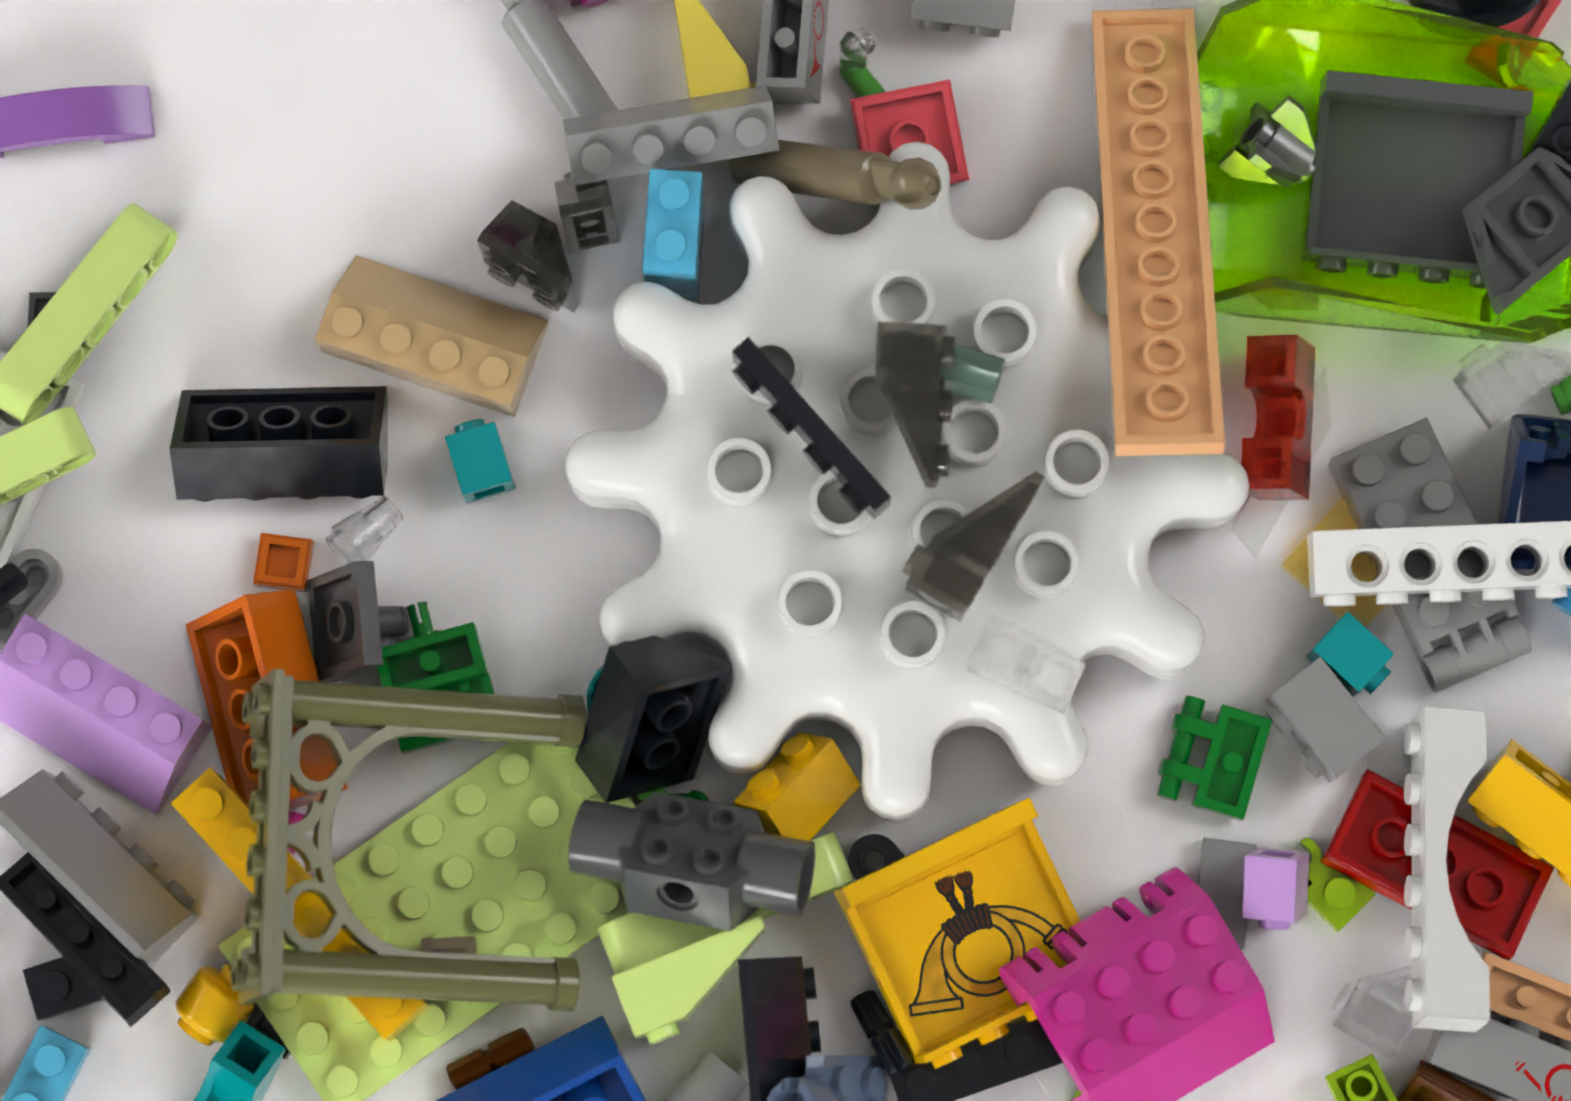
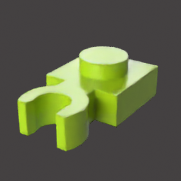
[1299,837,1376,932]

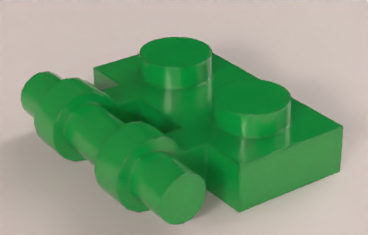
[1157,695,1273,821]

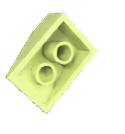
[611,916,766,1045]

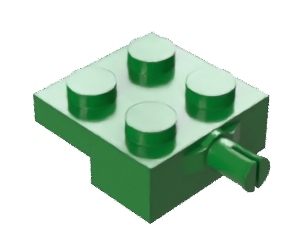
[377,601,495,755]

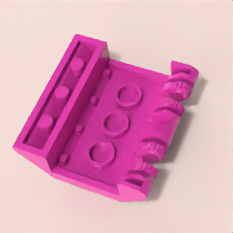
[999,867,1275,1101]

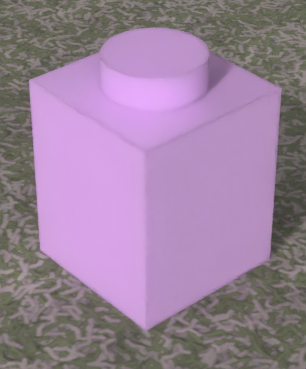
[1242,848,1310,930]

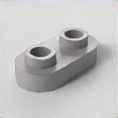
[0,549,63,644]

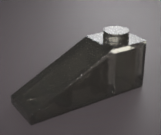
[554,171,620,253]
[902,471,1045,622]

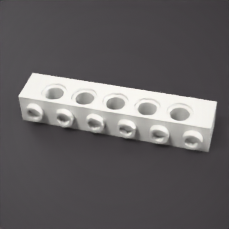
[1307,521,1571,607]

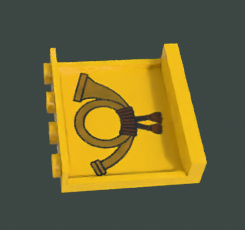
[833,797,1081,1069]

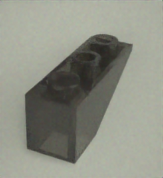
[875,321,956,488]

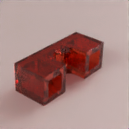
[1241,334,1316,500]

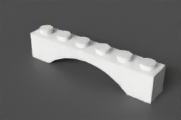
[1404,706,1490,1033]

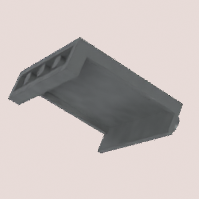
[1303,70,1534,289]

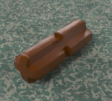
[446,1028,535,1090]

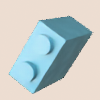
[642,169,705,302]

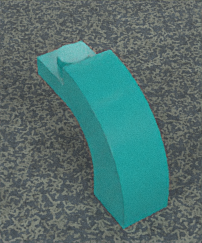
[194,1020,286,1101]

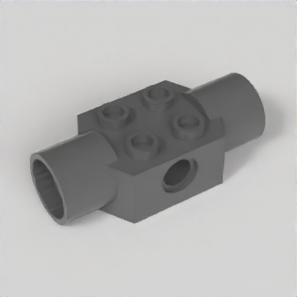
[569,792,816,931]

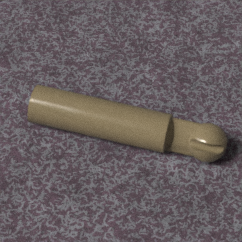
[729,139,942,210]

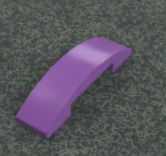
[0,85,155,158]

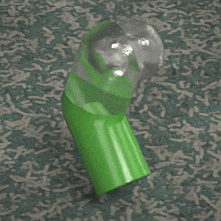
[839,27,885,97]

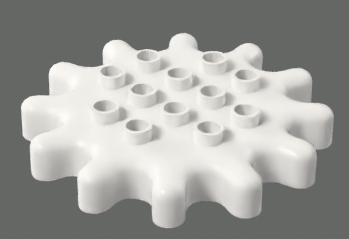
[564,141,1250,822]

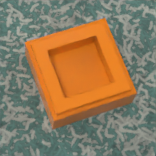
[253,533,314,593]

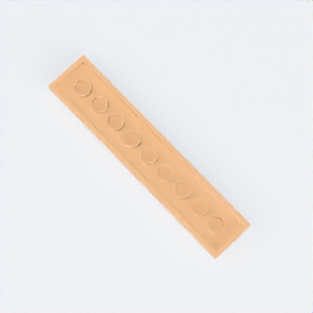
[1091,9,1225,456]

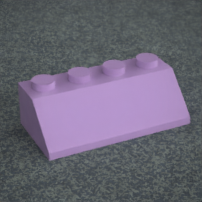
[0,614,212,815]

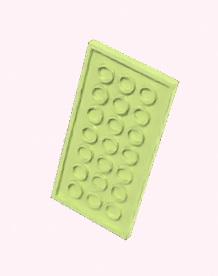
[218,742,636,1101]

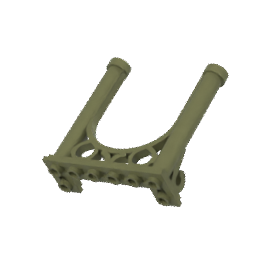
[231,669,586,1011]

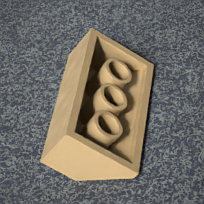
[315,255,549,417]

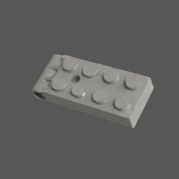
[1328,417,1532,693]

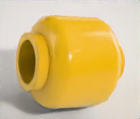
[175,964,255,1046]

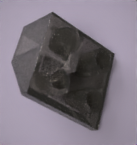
[477,200,579,312]

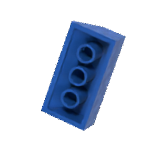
[436,1015,646,1101]

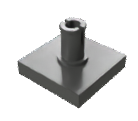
[307,561,408,682]

